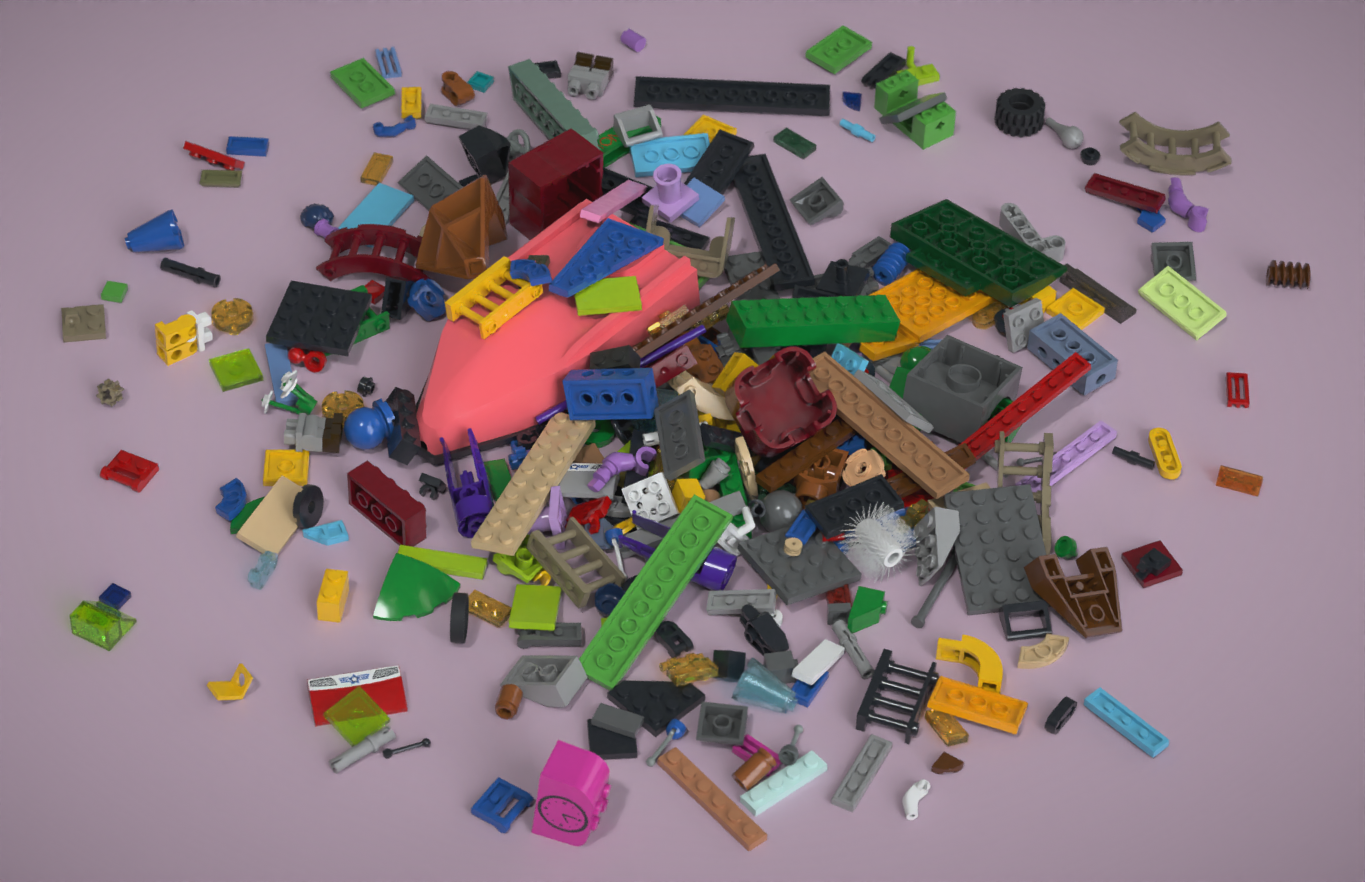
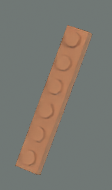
[657,747,767,852]

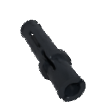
[160,258,221,287]
[746,495,766,518]

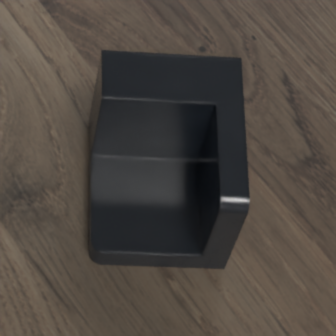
[711,650,746,680]

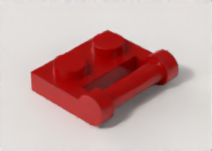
[100,450,159,493]

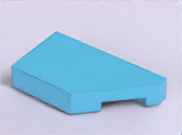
[302,520,349,546]

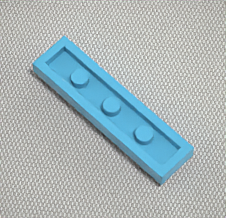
[1084,687,1170,758]

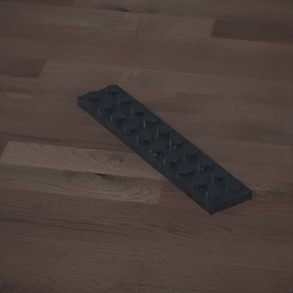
[634,76,830,116]
[733,154,815,291]

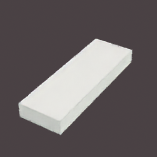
[792,639,845,685]

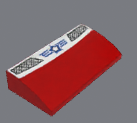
[307,665,408,726]

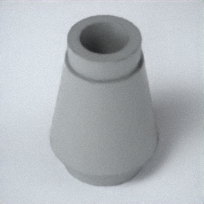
[698,458,731,489]

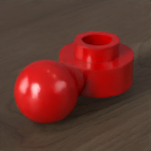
[288,347,327,372]

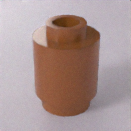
[495,684,523,719]

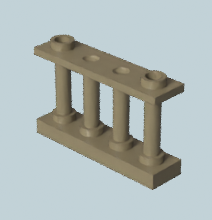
[526,517,626,609]

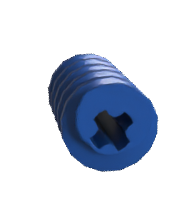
[872,242,910,286]

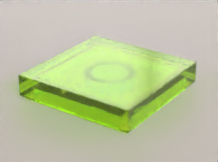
[209,348,263,392]
[324,686,390,747]

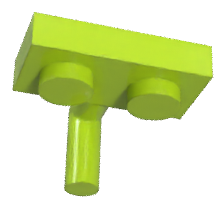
[897,46,940,86]

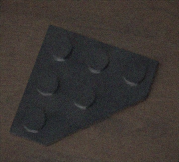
[607,680,706,737]

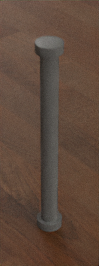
[911,548,957,628]

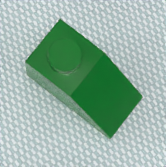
[848,586,888,633]

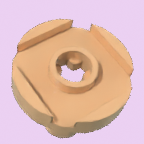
[842,449,886,487]

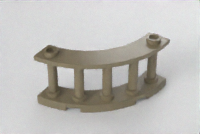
[1119,111,1232,175]
[994,431,1054,555]

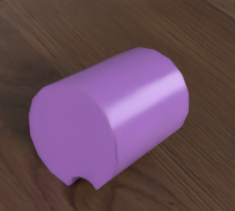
[620,28,646,52]

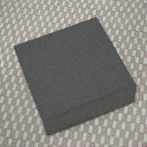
[827,603,851,625]

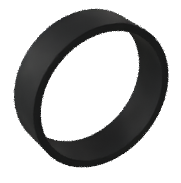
[450,592,469,643]

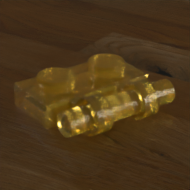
[659,653,718,686]

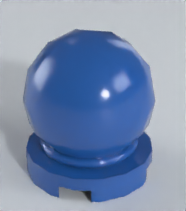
[343,398,395,450]

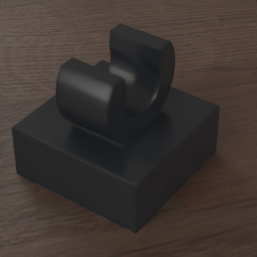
[418,473,447,500]

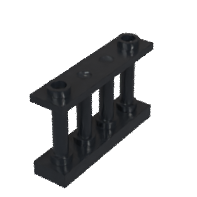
[855,649,939,744]

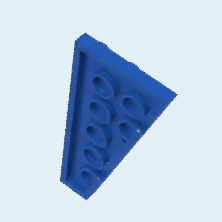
[548,218,664,298]

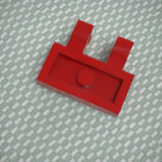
[564,496,612,534]

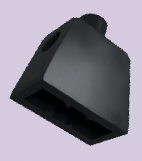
[381,276,415,320]

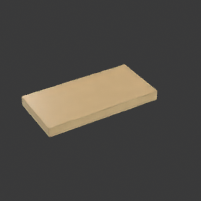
[236,476,303,560]

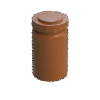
[732,747,777,792]

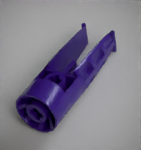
[439,428,494,538]
[618,510,737,591]

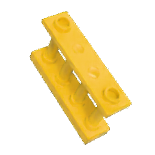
[445,256,543,339]

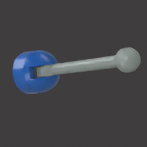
[646,719,687,766]

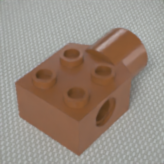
[679,331,724,384]
[793,448,849,510]

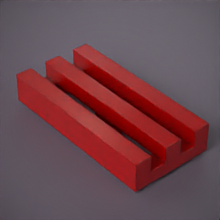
[1225,372,1249,408]

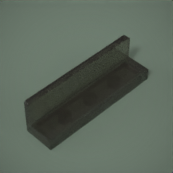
[1059,263,1137,324]

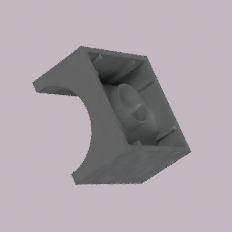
[903,335,1023,443]

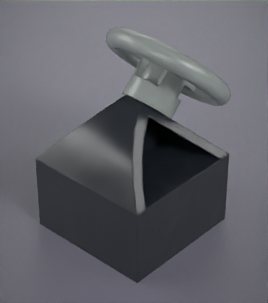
[458,125,530,184]

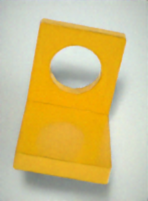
[207,663,253,700]

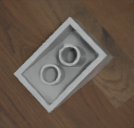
[500,655,587,707]

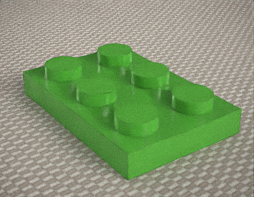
[805,25,872,74]
[330,58,395,109]

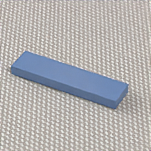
[265,343,298,408]

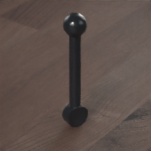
[383,738,431,759]

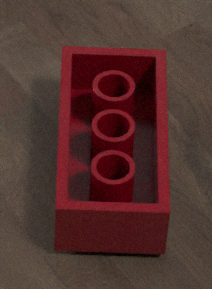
[347,460,427,547]

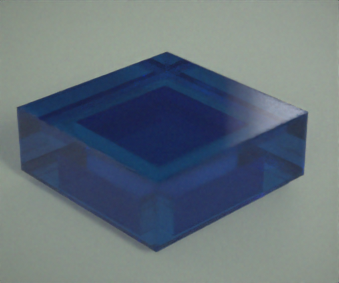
[99,583,131,611]

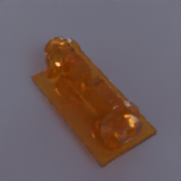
[1216,465,1263,497]

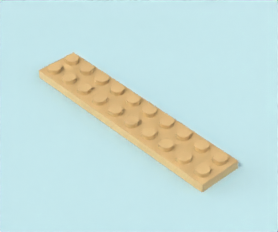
[471,413,596,556]

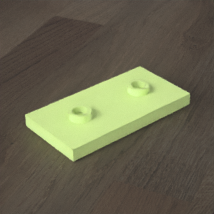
[1138,266,1227,341]

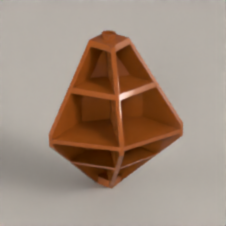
[415,175,508,280]

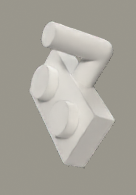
[717,506,755,556]

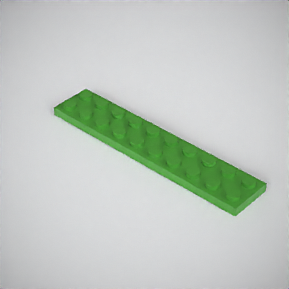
[579,494,733,691]

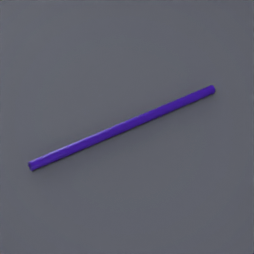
[535,325,706,425]

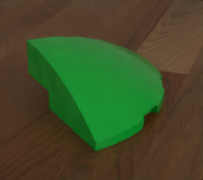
[373,553,461,621]

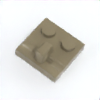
[61,304,106,343]

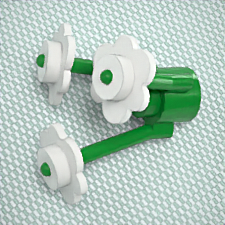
[261,370,318,415]

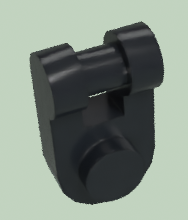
[656,621,694,659]

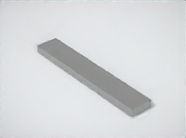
[619,490,746,559]

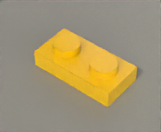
[401,87,421,118]

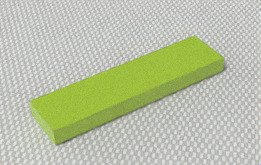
[398,545,488,580]

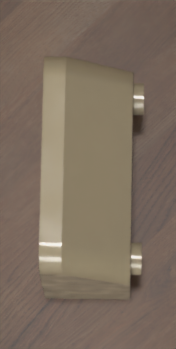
[646,205,735,278]

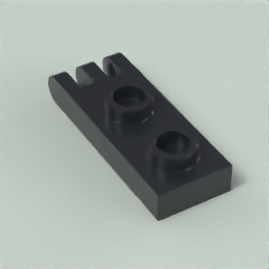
[861,52,906,89]

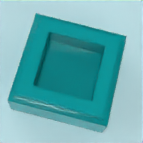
[467,71,494,93]

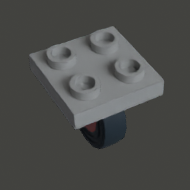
[994,298,1044,353]

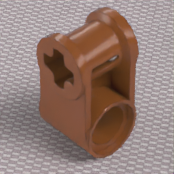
[441,71,475,106]

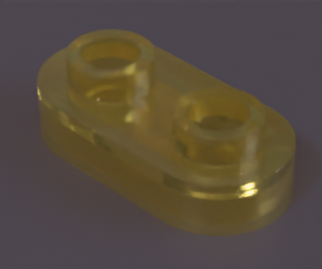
[972,300,1008,330]

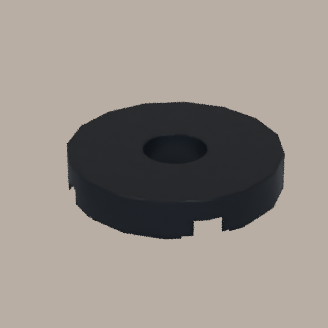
[293,484,324,529]

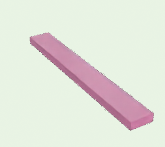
[580,180,647,223]

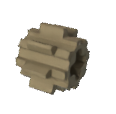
[96,378,124,407]

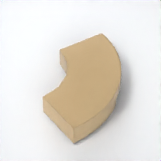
[735,436,758,496]
[1017,633,1069,669]

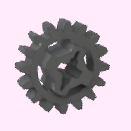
[715,332,741,367]

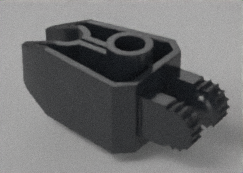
[739,604,789,657]

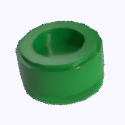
[1054,536,1078,559]

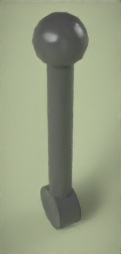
[1016,452,1057,467]

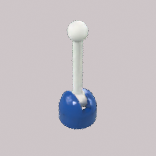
[605,528,627,581]

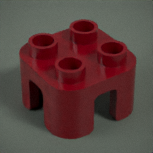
[725,347,837,458]

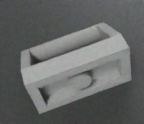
[613,105,663,147]

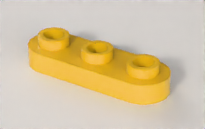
[1148,427,1182,479]

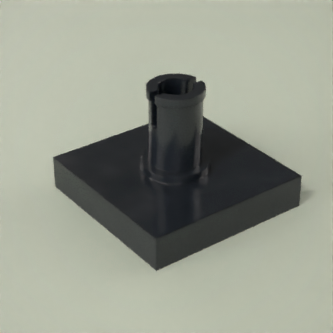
[816,259,870,297]

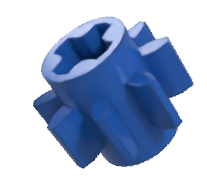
[508,446,530,470]

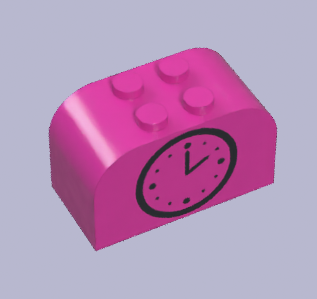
[532,740,611,847]

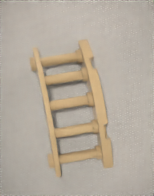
[667,371,734,420]

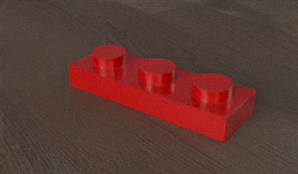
[183,141,245,171]

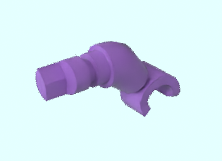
[1168,177,1209,233]
[587,446,657,492]

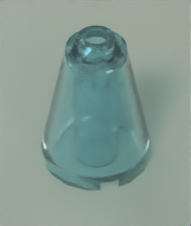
[731,657,799,714]

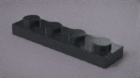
[700,423,757,458]

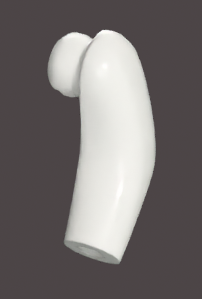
[902,779,930,820]

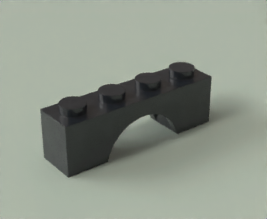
[386,387,421,466]

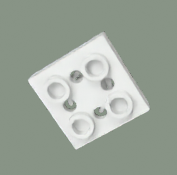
[621,472,679,530]

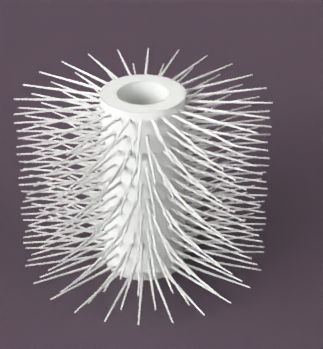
[838,502,920,583]

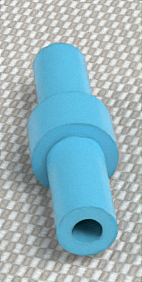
[839,119,876,142]

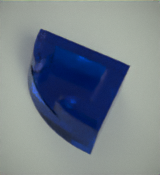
[842,92,862,111]

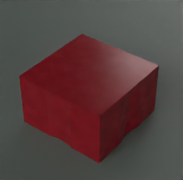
[508,128,603,240]

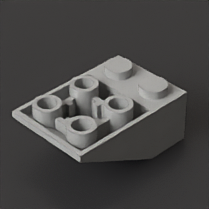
[913,507,960,586]

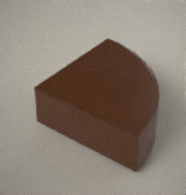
[931,751,964,774]

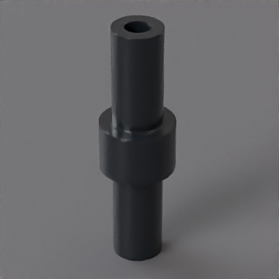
[1112,446,1155,469]

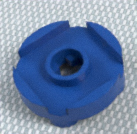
[407,279,446,321]

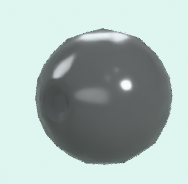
[759,490,803,532]

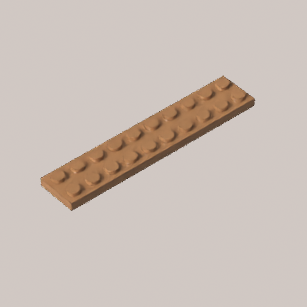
[810,352,970,499]

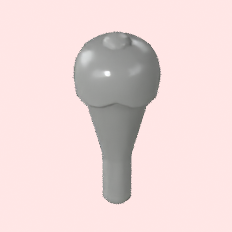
[1045,118,1084,149]

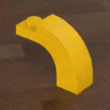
[936,634,1003,694]

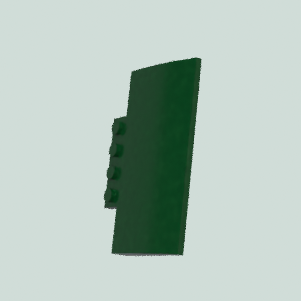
[890,199,1068,308]

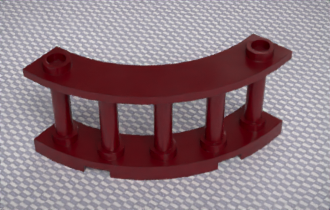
[316,224,431,282]

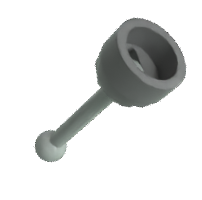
[779,725,803,765]

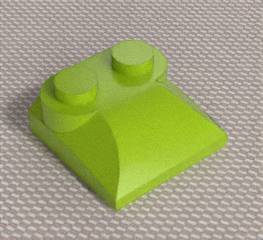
[493,534,544,583]

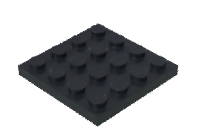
[266,280,372,356]

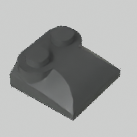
[789,177,845,225]
[1150,242,1196,281]
[696,702,748,745]

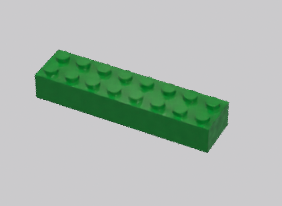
[726,295,901,348]

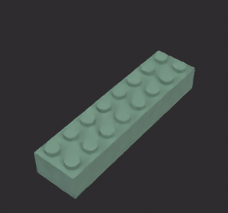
[508,59,600,150]

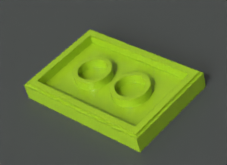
[574,276,642,316]
[509,584,562,631]

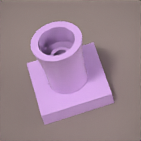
[642,164,699,223]
[528,486,568,549]

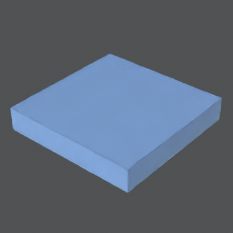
[680,178,725,228]

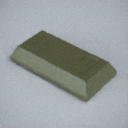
[200,170,242,188]

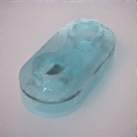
[248,551,278,590]

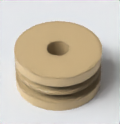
[783,538,803,556]

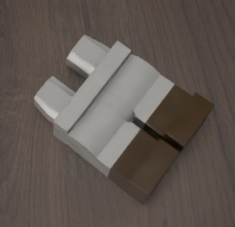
[568,52,613,99]
[284,413,343,453]

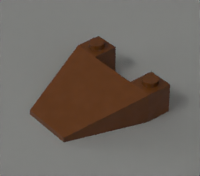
[1024,547,1122,638]

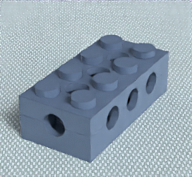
[1027,313,1118,395]

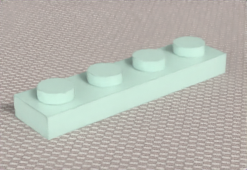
[740,751,828,817]

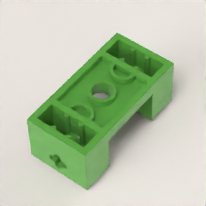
[874,70,956,150]

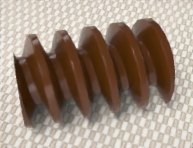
[1266,260,1311,289]

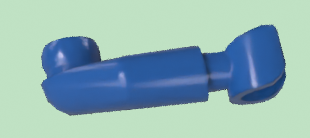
[373,115,416,137]

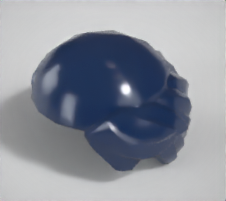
[300,203,334,228]
[594,583,626,617]

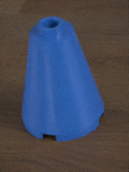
[125,209,184,252]

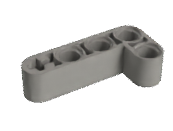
[999,203,1066,262]

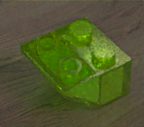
[69,601,137,651]

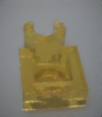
[895,499,929,534]

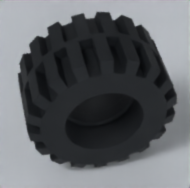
[994,88,1046,137]

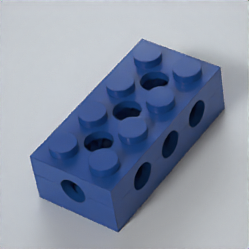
[562,368,659,420]

